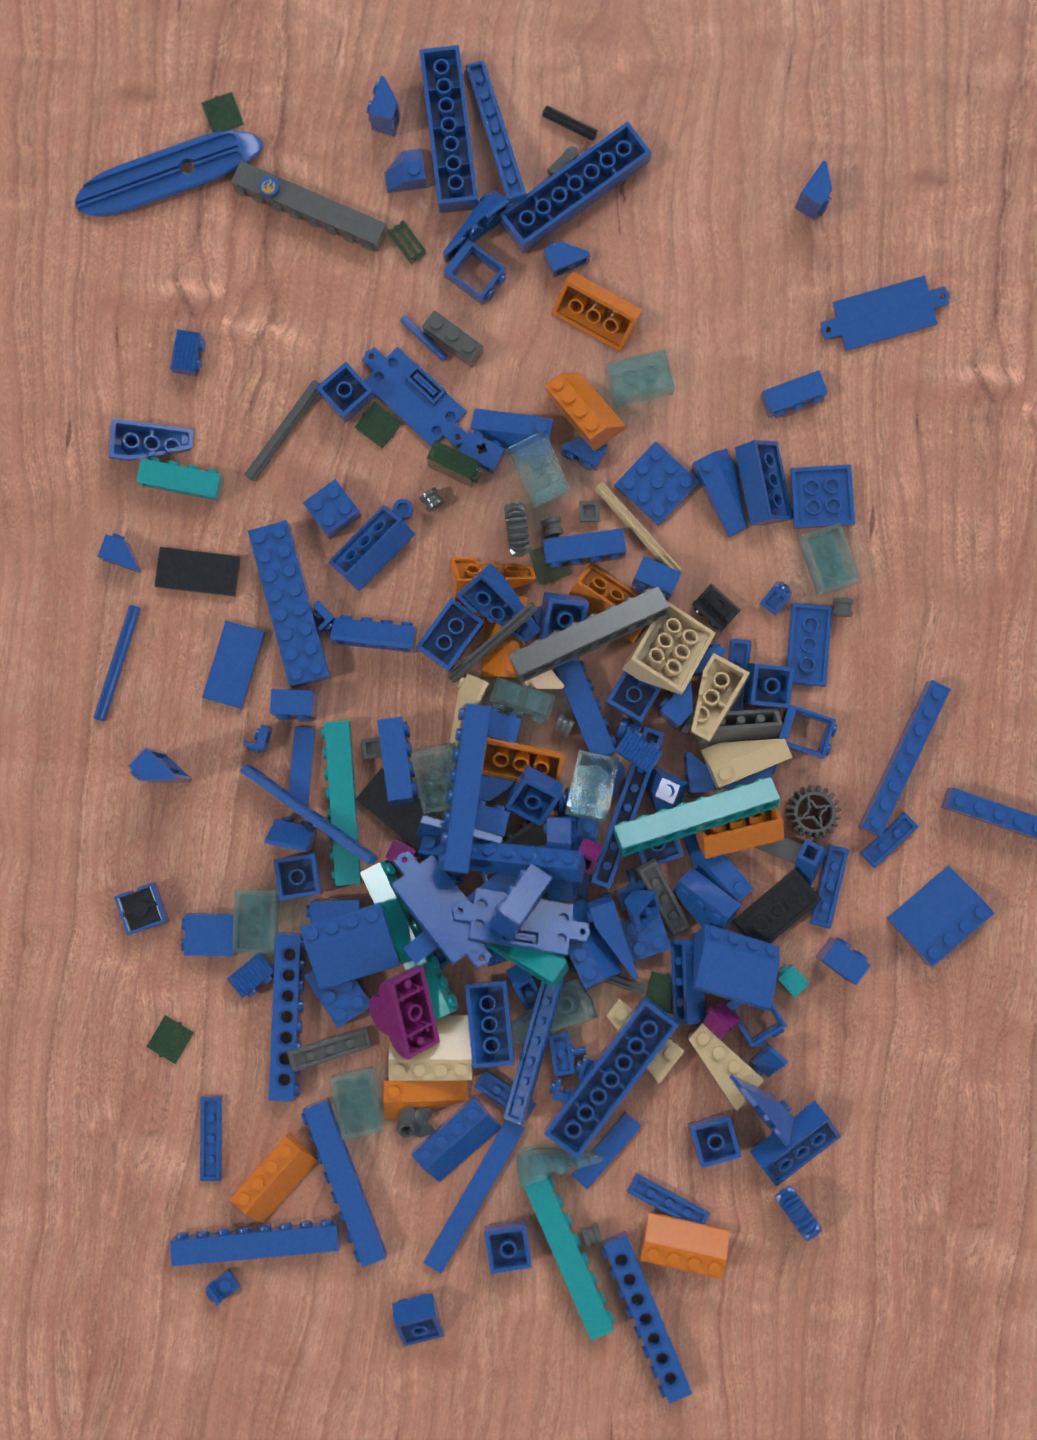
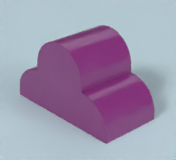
[369,965,440,1060]

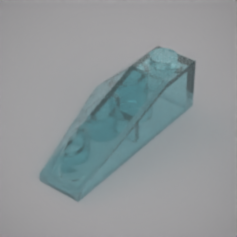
[516,1146,604,1186]

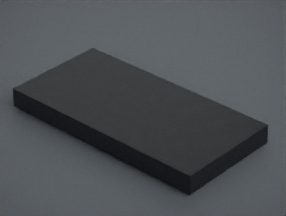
[154,547,241,597]
[356,768,444,851]
[732,868,822,943]

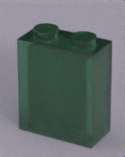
[426,440,482,488]

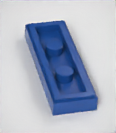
[859,812,919,868]
[474,1068,537,1119]

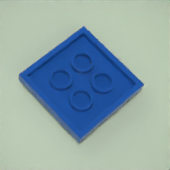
[614,441,700,526]
[790,465,855,529]

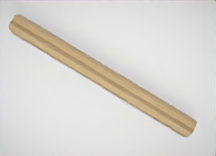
[595,482,681,572]

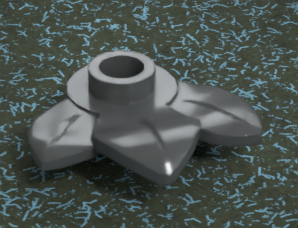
[396,1106,435,1138]

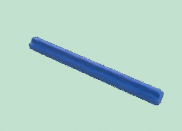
[94,605,140,721]

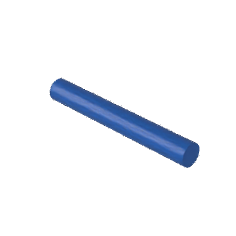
[400,315,448,362]

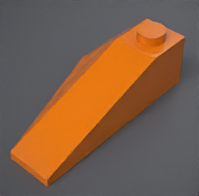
[450,557,537,601]
[383,1077,468,1120]

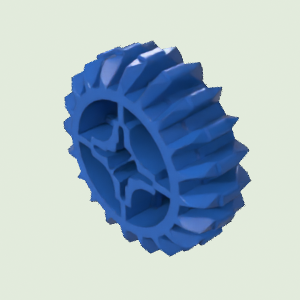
[775,1185,822,1241]

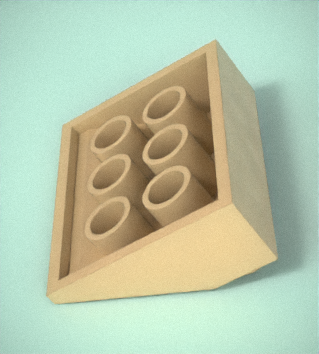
[622,600,715,695]
[389,1015,473,1081]

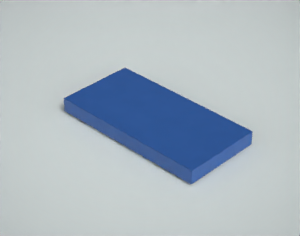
[786,603,832,687]
[202,620,265,709]
[416,816,503,843]

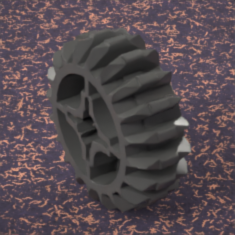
[504,502,530,557]
[785,785,841,840]

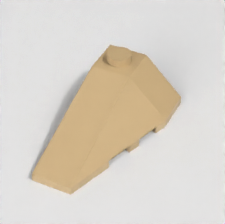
[691,653,750,742]
[448,674,490,758]
[701,739,793,788]

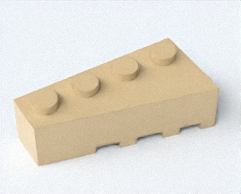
[605,997,684,1084]
[686,1023,764,1111]

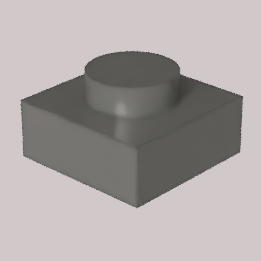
[579,501,600,523]
[361,737,382,760]

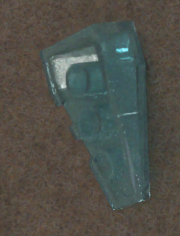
[512,979,598,1044]

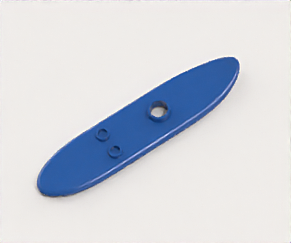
[75,130,263,216]

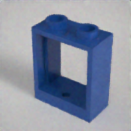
[444,240,507,305]
[776,705,837,759]
[724,999,787,1048]

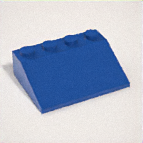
[887,865,995,967]
[300,903,400,990]
[693,923,780,1011]

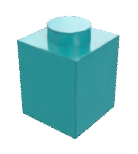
[777,964,810,998]

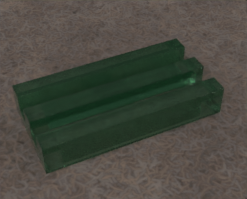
[387,220,427,264]

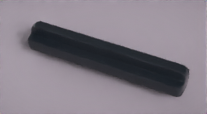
[542,106,597,141]

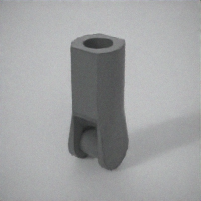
[547,146,578,177]

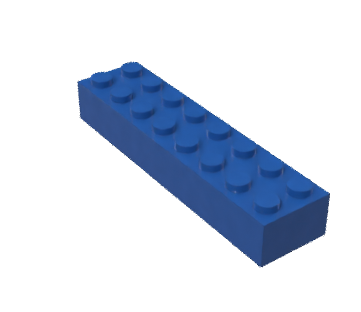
[419,45,478,213]
[499,121,652,253]
[248,520,332,689]
[544,996,679,1160]

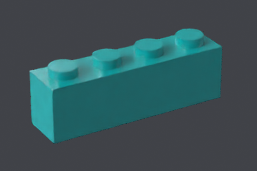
[136,457,224,502]
[486,942,569,989]

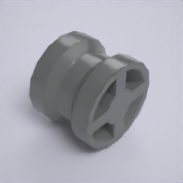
[419,487,445,512]
[541,517,564,538]
[832,598,854,617]
[553,713,576,738]
[581,1223,603,1248]

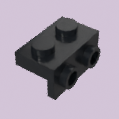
[692,583,741,631]
[502,820,547,847]

